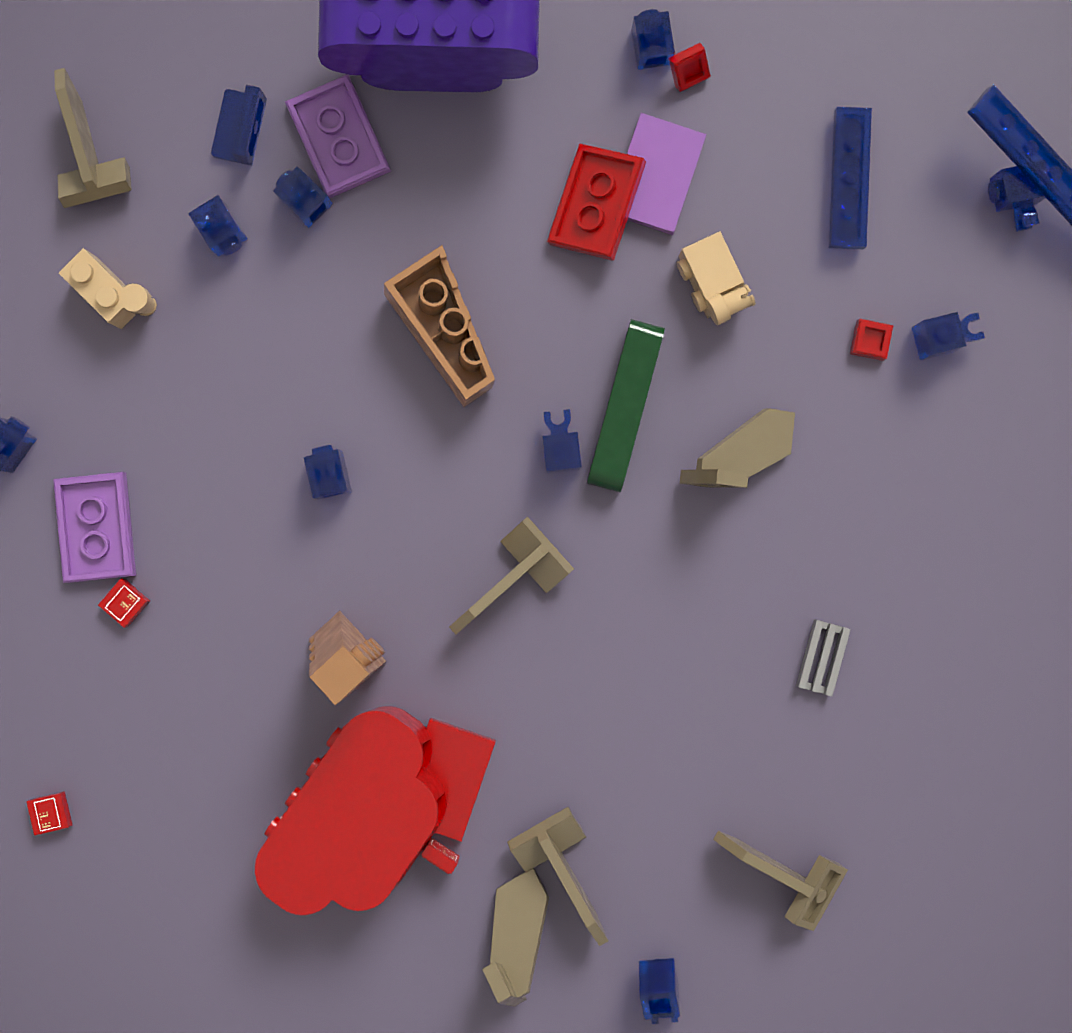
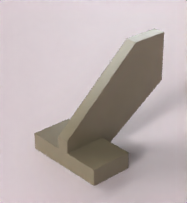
[54,68,132,208]
[679,408,795,488]
[449,517,574,635]
[507,807,609,946]
[713,831,848,931]
[482,868,549,1007]

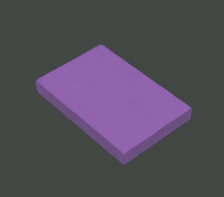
[285,74,391,199]
[627,113,707,235]
[53,472,136,583]

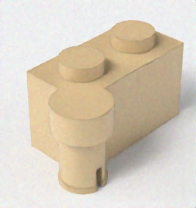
[677,231,756,325]
[59,248,157,329]

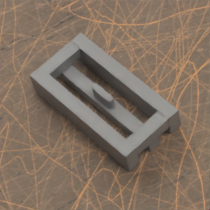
[796,619,851,696]

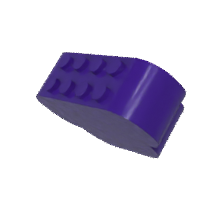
[318,0,540,92]

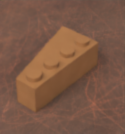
[384,245,495,407]
[309,610,386,705]

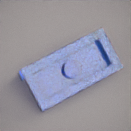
[211,85,267,166]

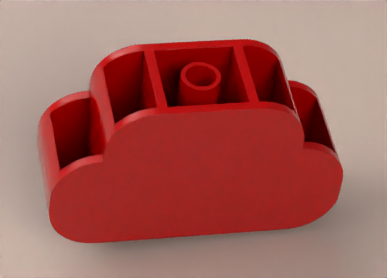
[255,706,447,915]

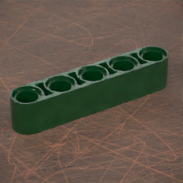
[587,319,665,493]

